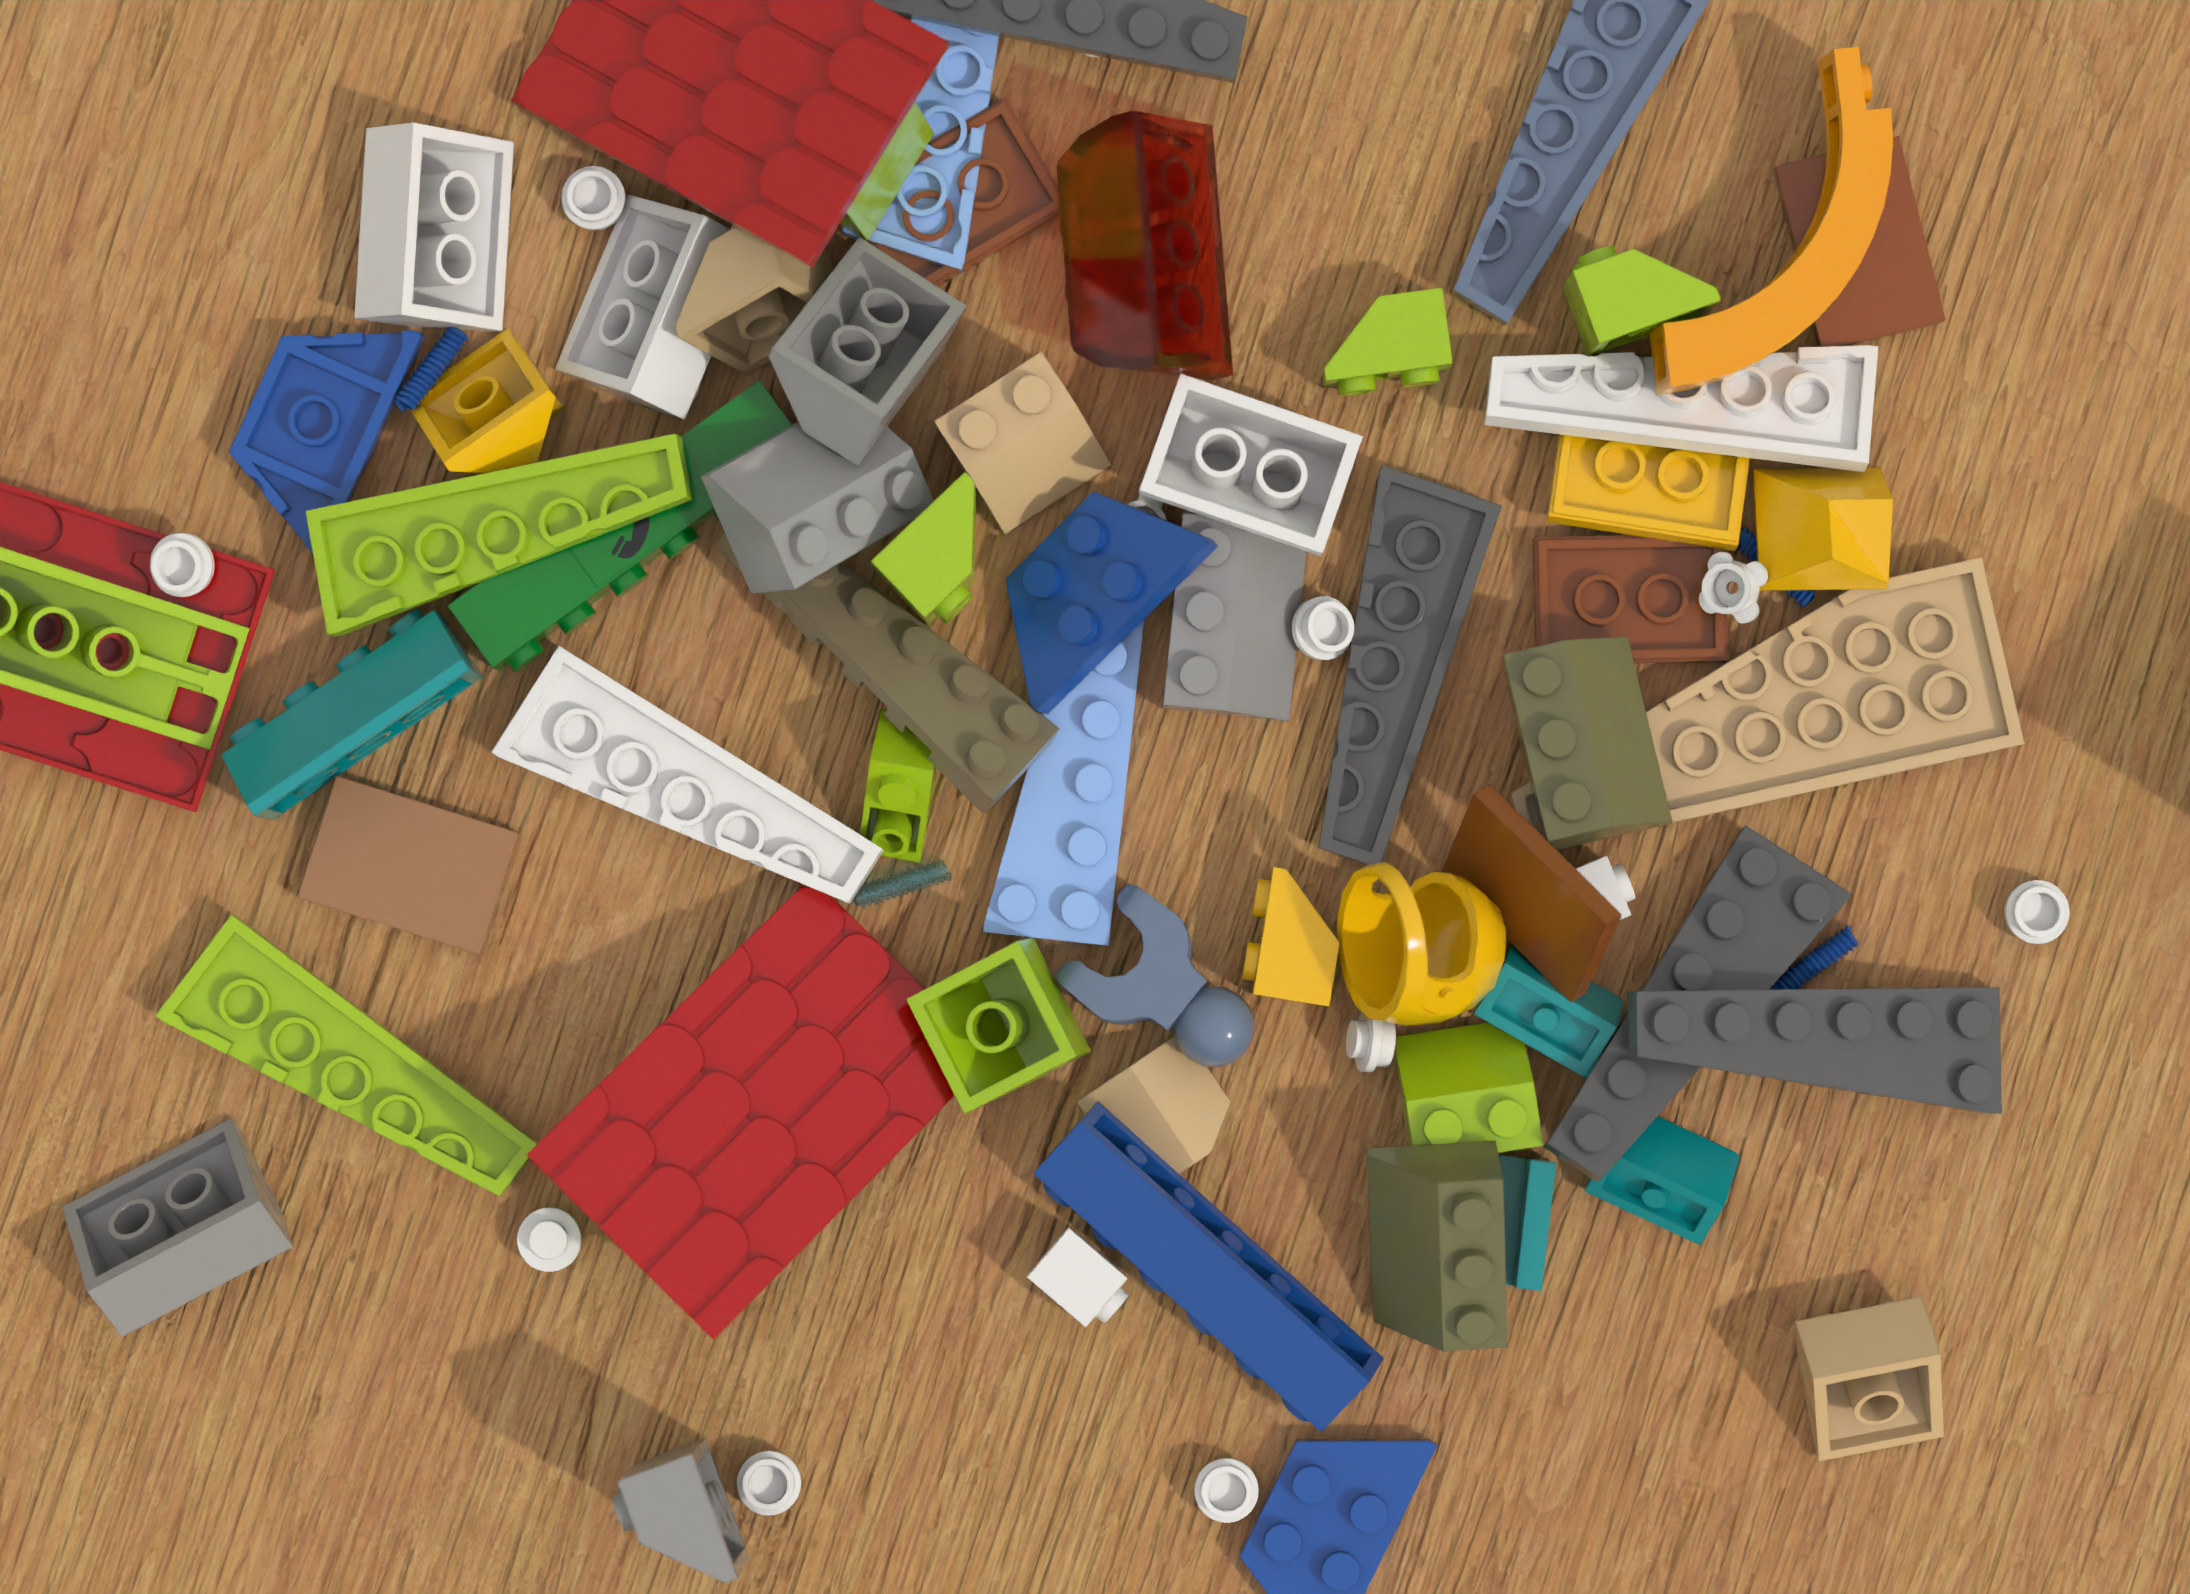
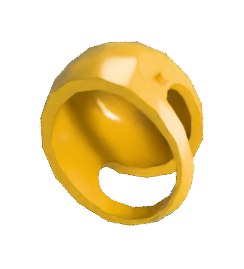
[1337,862,1506,1025]

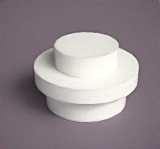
[562,166,626,230]
[150,533,215,597]
[1292,596,1354,661]
[2004,880,2070,944]
[1346,1012,1396,1073]
[517,1207,582,1272]
[737,1450,801,1516]
[1194,1458,1259,1523]

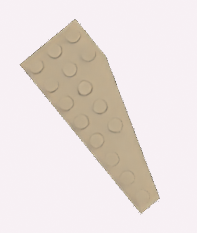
[1510,557,2025,836]

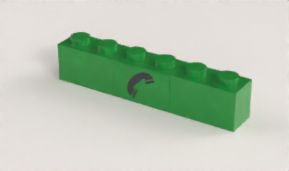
[447,380,792,673]

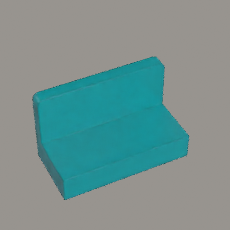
[1474,943,1625,1078]
[1584,1116,1740,1245]
[1499,1155,1556,1291]

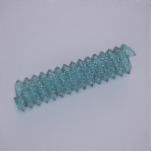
[854,859,952,909]

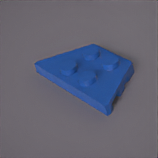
[229,330,425,554]
[1005,491,1218,714]
[1239,1439,1438,1594]

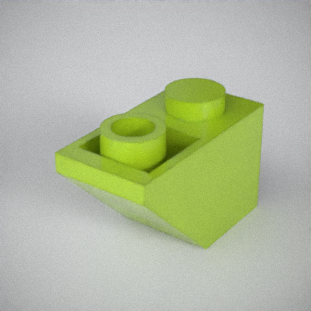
[1321,288,1453,396]
[860,708,937,863]

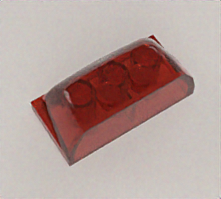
[1057,110,1233,380]

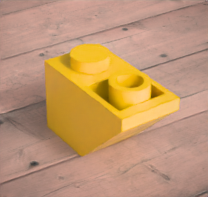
[1242,867,1340,1006]

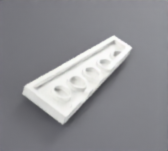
[1484,345,1878,472]
[491,646,884,904]

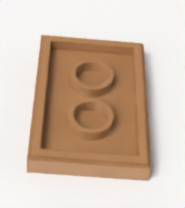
[298,776,521,955]

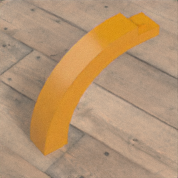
[1649,47,1893,395]

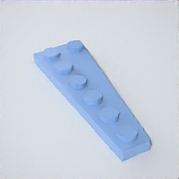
[842,19,999,273]
[983,620,1144,946]

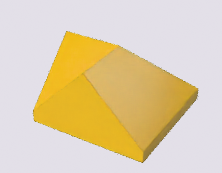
[411,328,565,473]
[1752,468,1893,591]

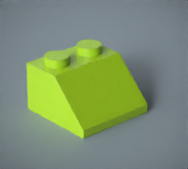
[1561,245,1721,357]
[871,472,977,626]
[906,938,1091,1114]
[1394,1022,1544,1153]

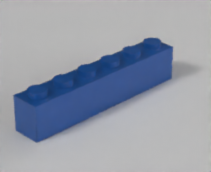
[1033,1101,1384,1432]

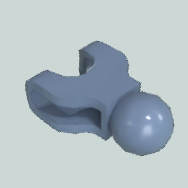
[1055,884,1255,1067]

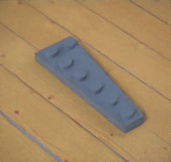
[1452,0,1709,326]

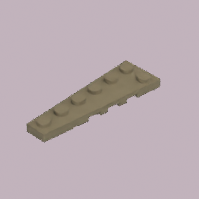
[716,531,1060,814]

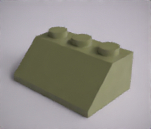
[1503,637,1672,850]
[1367,1140,1508,1351]

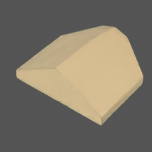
[1077,1036,1230,1174]

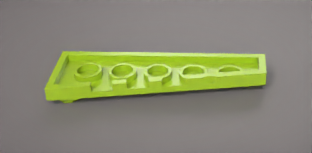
[306,433,693,637]
[155,914,538,1196]

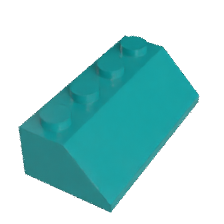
[221,609,484,820]

